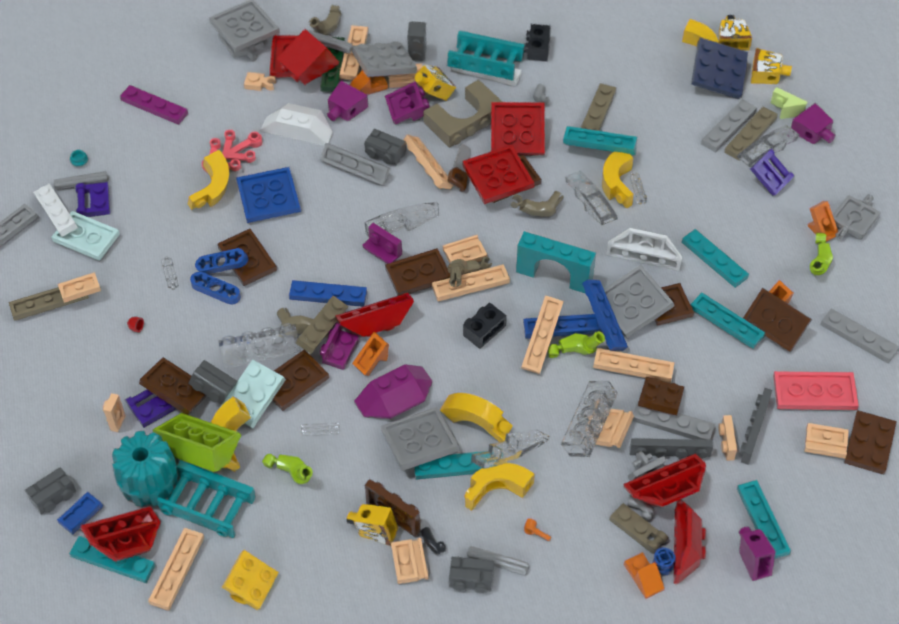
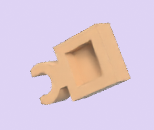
[244,72,276,91]

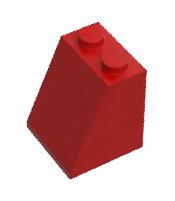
[277,29,340,85]

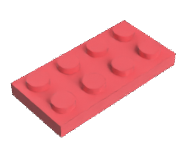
[773,371,859,410]

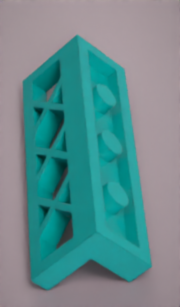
[563,126,637,155]

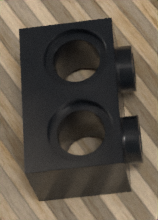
[524,24,551,62]
[463,302,507,349]

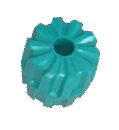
[112,431,178,507]

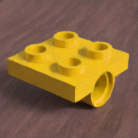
[222,550,279,610]

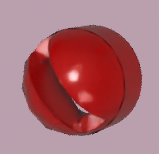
[127,316,144,333]

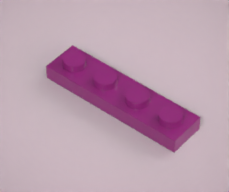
[120,85,188,125]

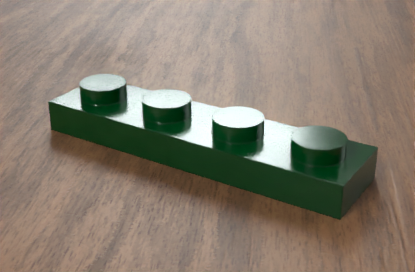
[320,37,345,92]

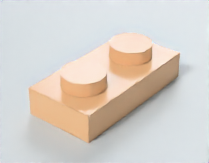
[58,272,101,303]
[103,393,126,432]
[718,415,737,461]

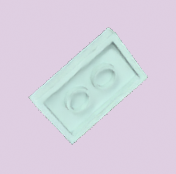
[52,211,120,261]
[220,359,286,429]

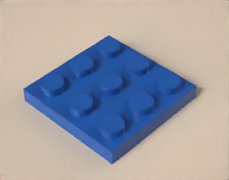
[236,167,301,223]

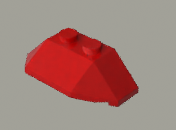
[335,292,414,337]
[623,454,706,507]
[673,499,706,584]
[80,506,161,562]

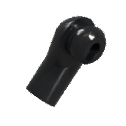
[420,527,446,555]

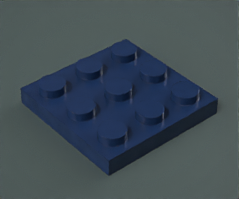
[691,37,748,99]

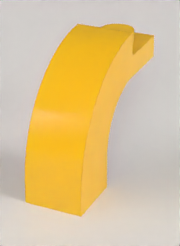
[682,19,719,47]
[187,149,229,210]
[602,151,634,209]
[440,393,513,442]
[211,396,251,472]
[464,463,535,511]

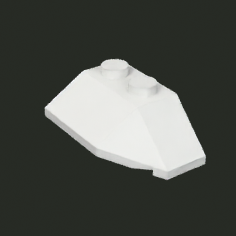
[261,103,333,146]
[606,228,682,271]

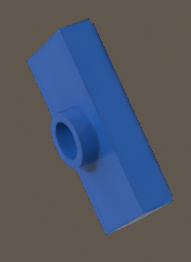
[57,492,103,535]

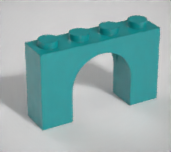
[516,231,596,294]

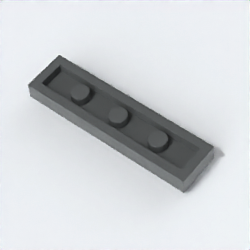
[739,388,772,465]
[629,438,713,458]

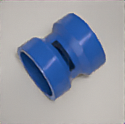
[653,547,675,576]

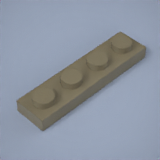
[581,83,616,131]
[724,106,778,161]
[8,287,89,321]
[295,296,349,354]

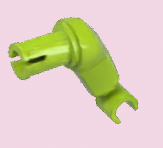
[810,233,833,275]
[548,331,605,358]
[262,453,313,484]

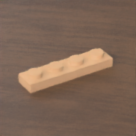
[340,25,368,80]
[403,134,454,190]
[432,264,510,302]
[521,295,564,374]
[593,348,675,383]
[148,528,205,611]

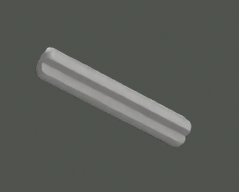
[308,30,353,53]
[54,171,108,190]
[467,546,529,575]

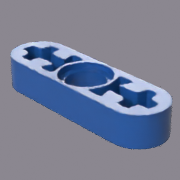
[195,248,248,274]
[190,272,241,305]

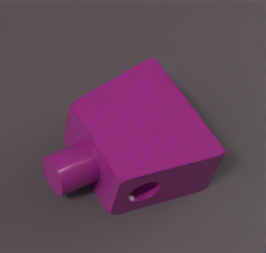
[327,81,368,121]
[790,103,836,144]
[739,526,776,581]

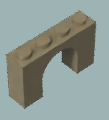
[423,79,503,148]

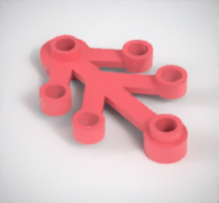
[202,130,262,173]

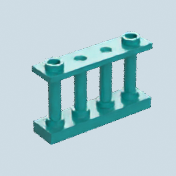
[447,30,525,81]
[157,460,256,538]

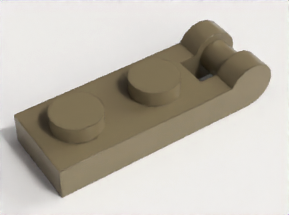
[609,503,668,554]

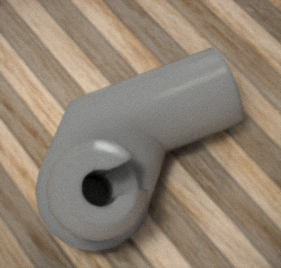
[533,84,549,105]
[627,496,654,519]

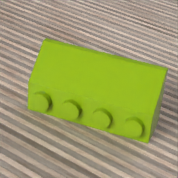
[153,413,241,472]

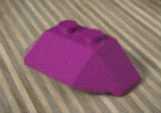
[354,364,432,419]

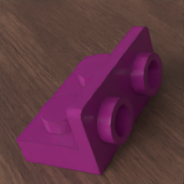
[363,223,402,264]
[320,323,359,370]

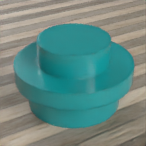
[70,150,88,167]

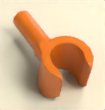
[524,518,551,541]

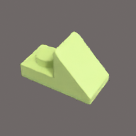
[771,87,808,119]

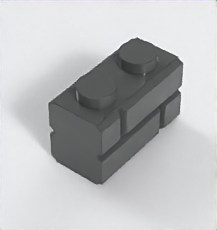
[407,21,427,61]
[364,128,406,165]
[188,360,237,405]
[25,467,76,515]
[449,556,494,593]

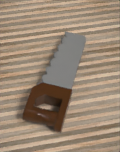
[447,143,471,192]

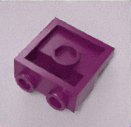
[385,81,430,125]

